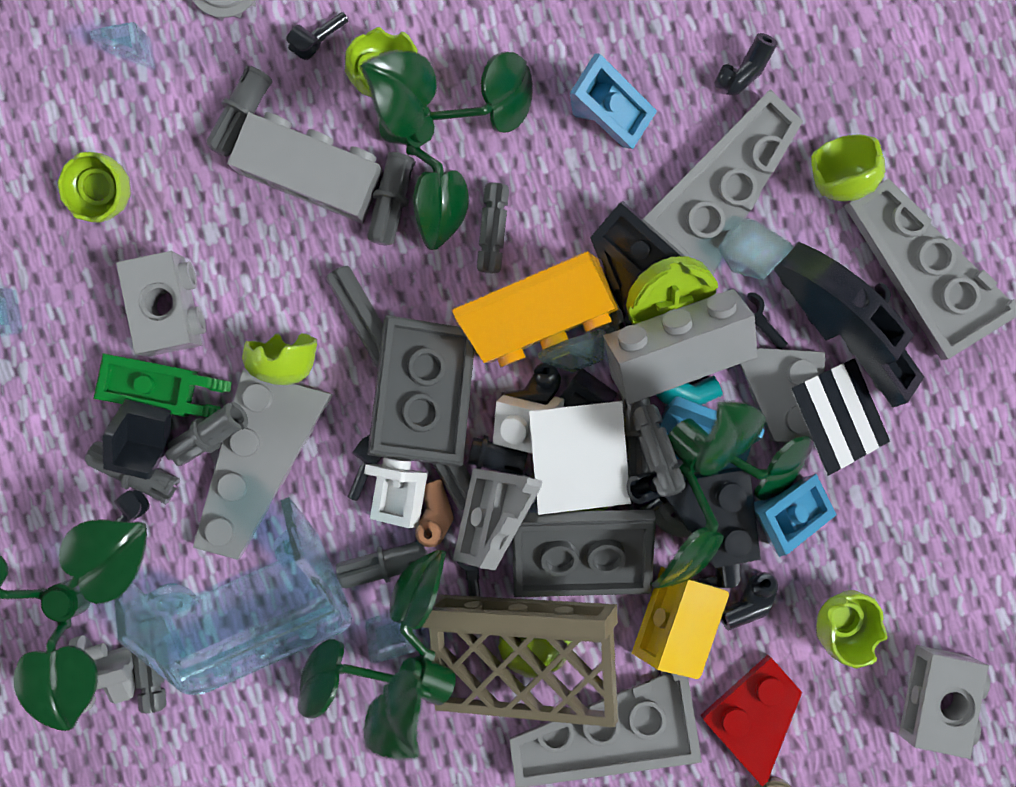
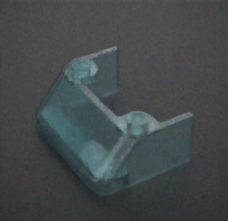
[114,497,352,695]

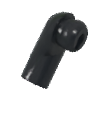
[714,33,778,95]
[501,362,561,405]
[721,572,778,631]

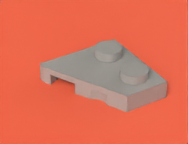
[740,348,825,442]
[453,468,542,570]

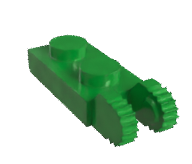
[93,353,232,417]

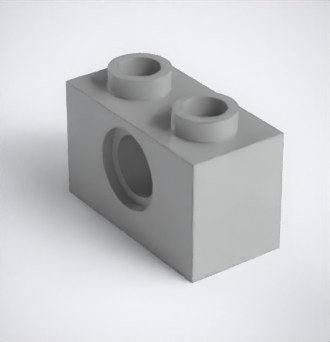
[116,251,206,357]
[899,645,990,759]

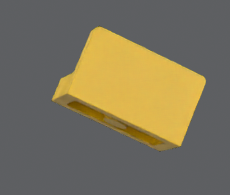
[631,567,729,679]

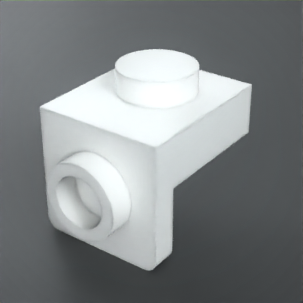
[493,395,564,454]
[364,457,427,528]

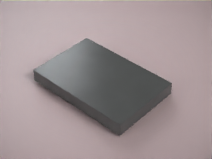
[367,315,475,467]
[512,509,656,597]

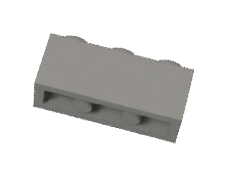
[227,112,383,224]
[603,289,758,405]

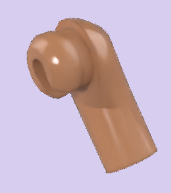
[415,479,454,547]

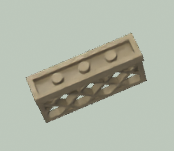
[422,594,618,728]

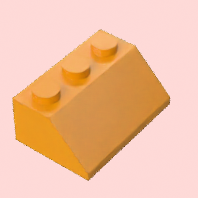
[452,251,619,368]

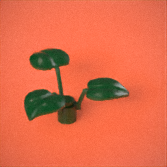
[360,51,533,251]
[650,401,814,588]
[0,519,147,731]
[297,550,456,760]

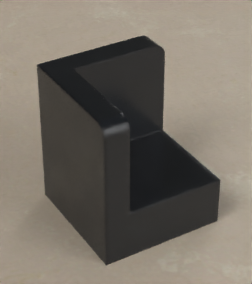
[102,399,171,480]

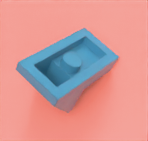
[569,53,657,149]
[754,474,837,557]

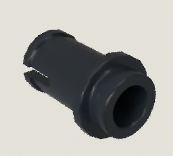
[467,435,528,476]

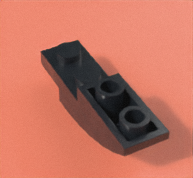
[772,241,925,408]

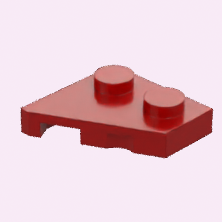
[700,654,803,786]

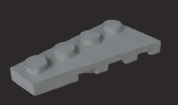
[643,89,803,275]
[844,178,1016,360]
[193,370,333,560]
[509,673,702,787]

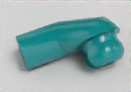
[656,375,723,405]

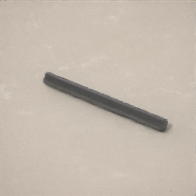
[326,266,471,511]

